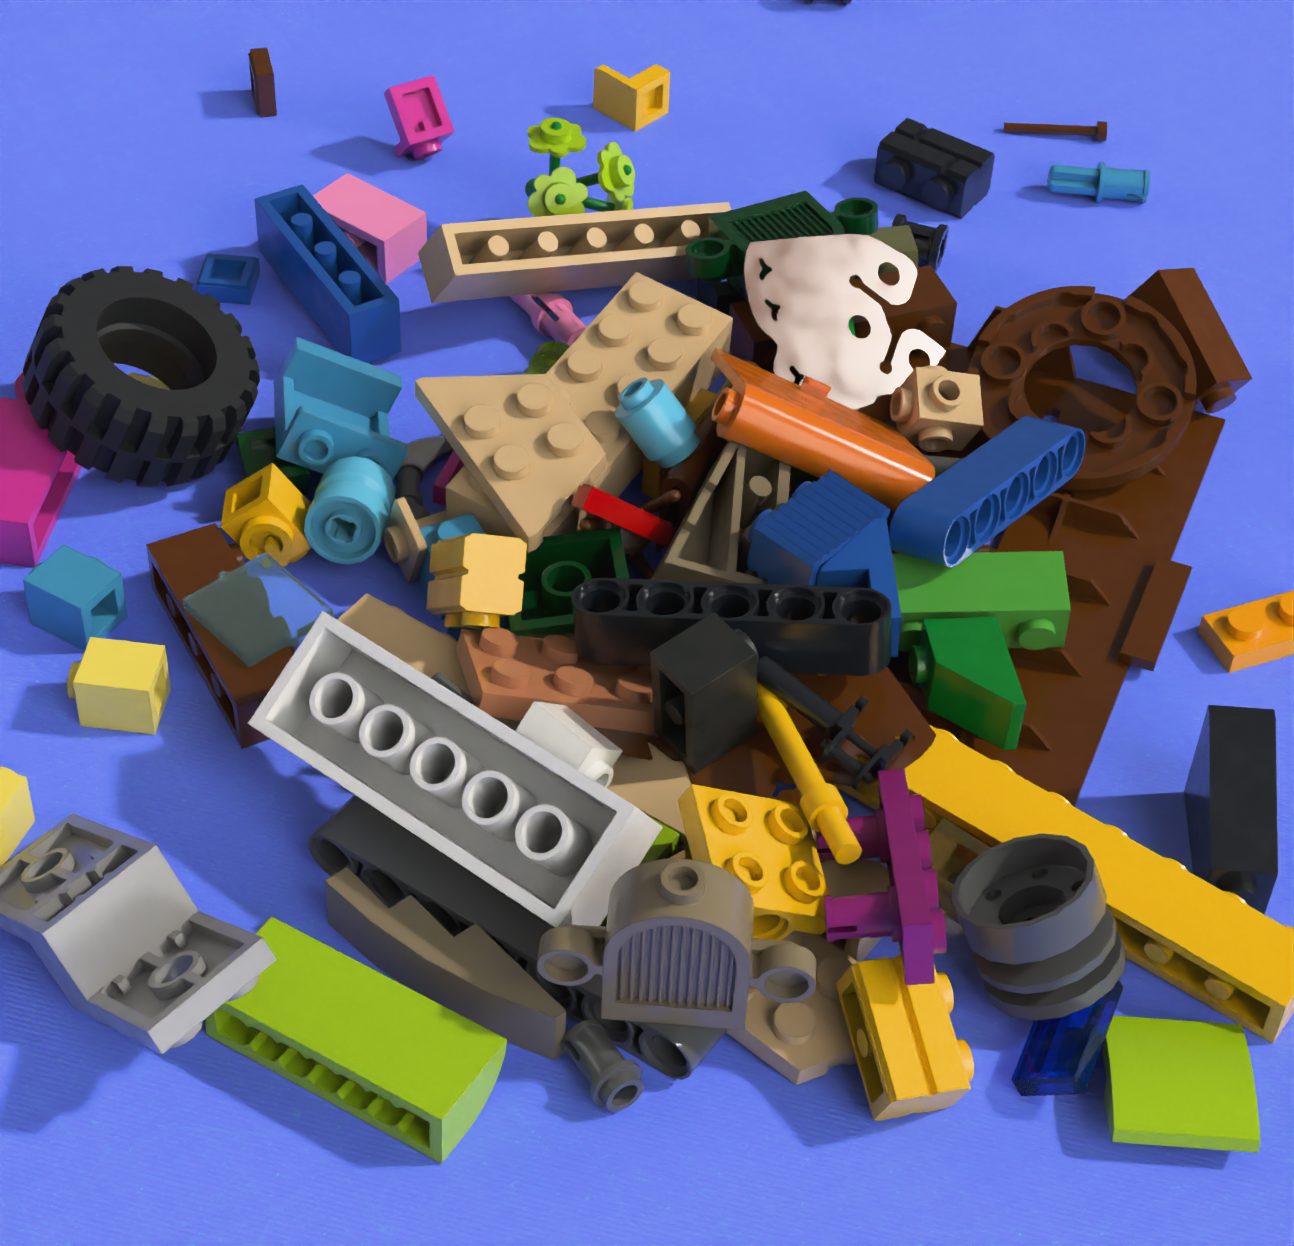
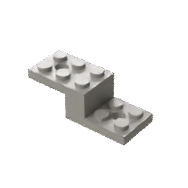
[0,813,277,1054]

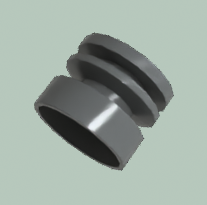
[951,833,1126,1021]

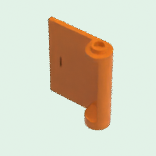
[710,348,935,513]

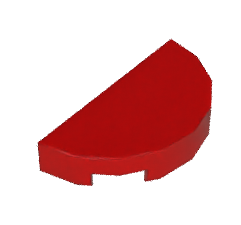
[569,483,676,548]

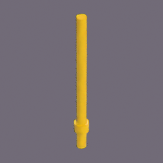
[757,681,862,865]

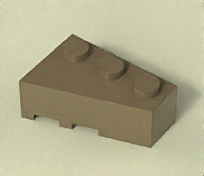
[650,441,791,584]

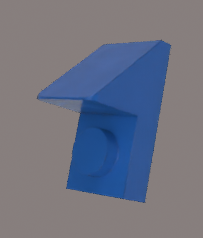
[816,518,902,657]

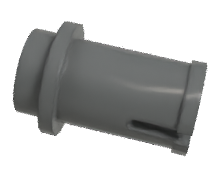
[561,1019,643,1112]

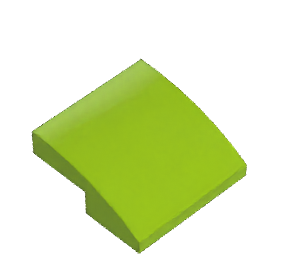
[1098,1014,1260,1153]

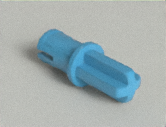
[1047,162,1150,203]

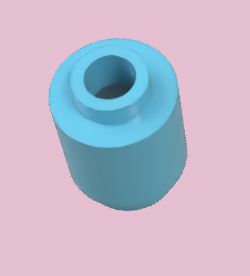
[615,377,700,468]

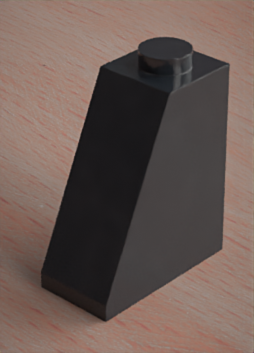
[1184,705,1278,915]

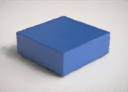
[196,253,260,305]

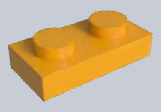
[1198,590,1294,673]

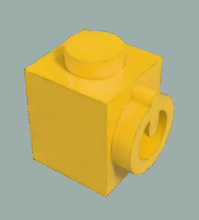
[220,463,311,573]

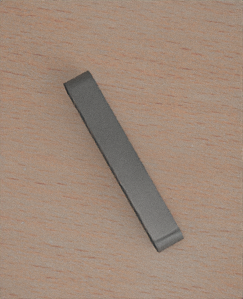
[308,795,728,1080]

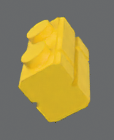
[426,533,527,630]
[835,955,974,1121]

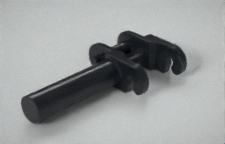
[757,655,914,789]

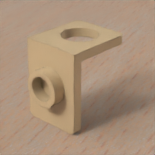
[383,497,446,584]

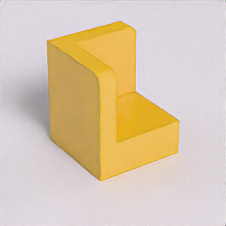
[593,64,670,132]

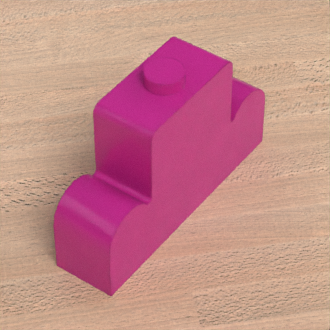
[0,373,82,567]

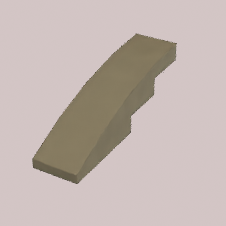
[325,867,566,1060]

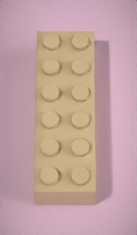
[446,272,733,538]

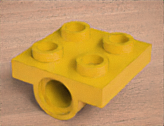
[677,784,830,940]

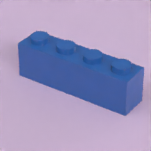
[254,184,401,363]

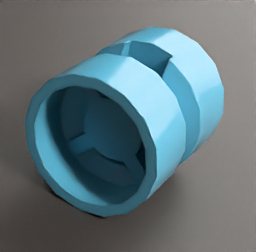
[304,456,396,565]

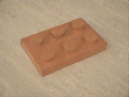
[456,627,658,736]

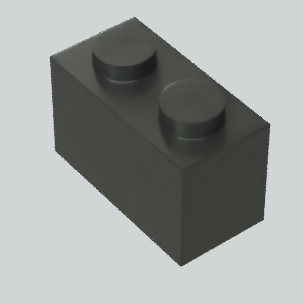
[650,612,759,774]

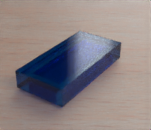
[1011,980,1123,1096]

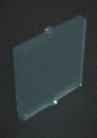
[182,552,334,667]

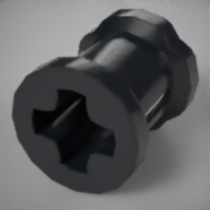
[891,214,949,271]

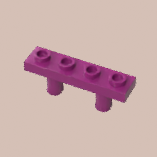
[815,769,947,985]

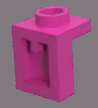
[383,75,455,160]

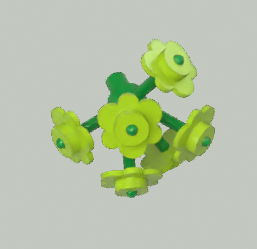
[525,117,635,217]

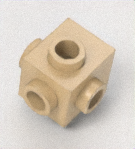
[890,365,984,452]

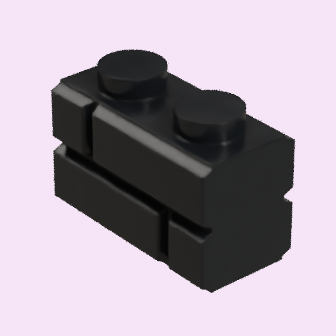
[874,118,995,219]

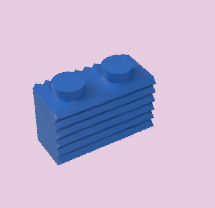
[747,469,890,586]

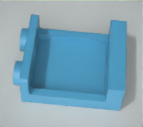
[273,337,407,481]

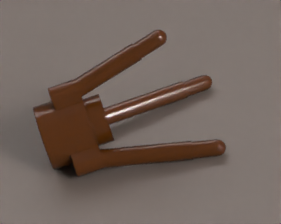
[579,490,681,579]

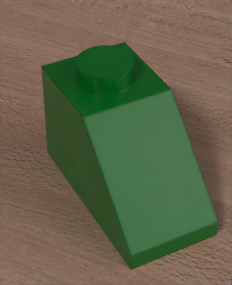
[908,616,1027,750]

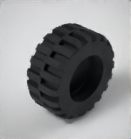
[22,266,260,487]

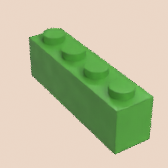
[892,551,1071,652]

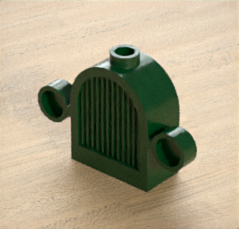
[685,190,878,310]

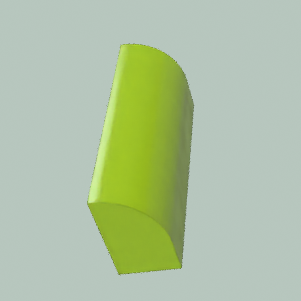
[205,916,507,1164]

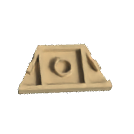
[415,374,606,553]
[726,931,857,1085]

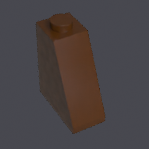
[1111,268,1253,414]

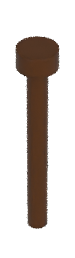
[1003,121,1107,141]

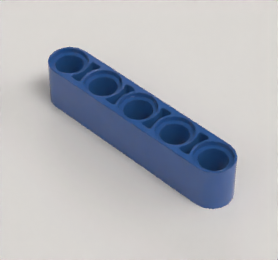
[889,416,1086,568]

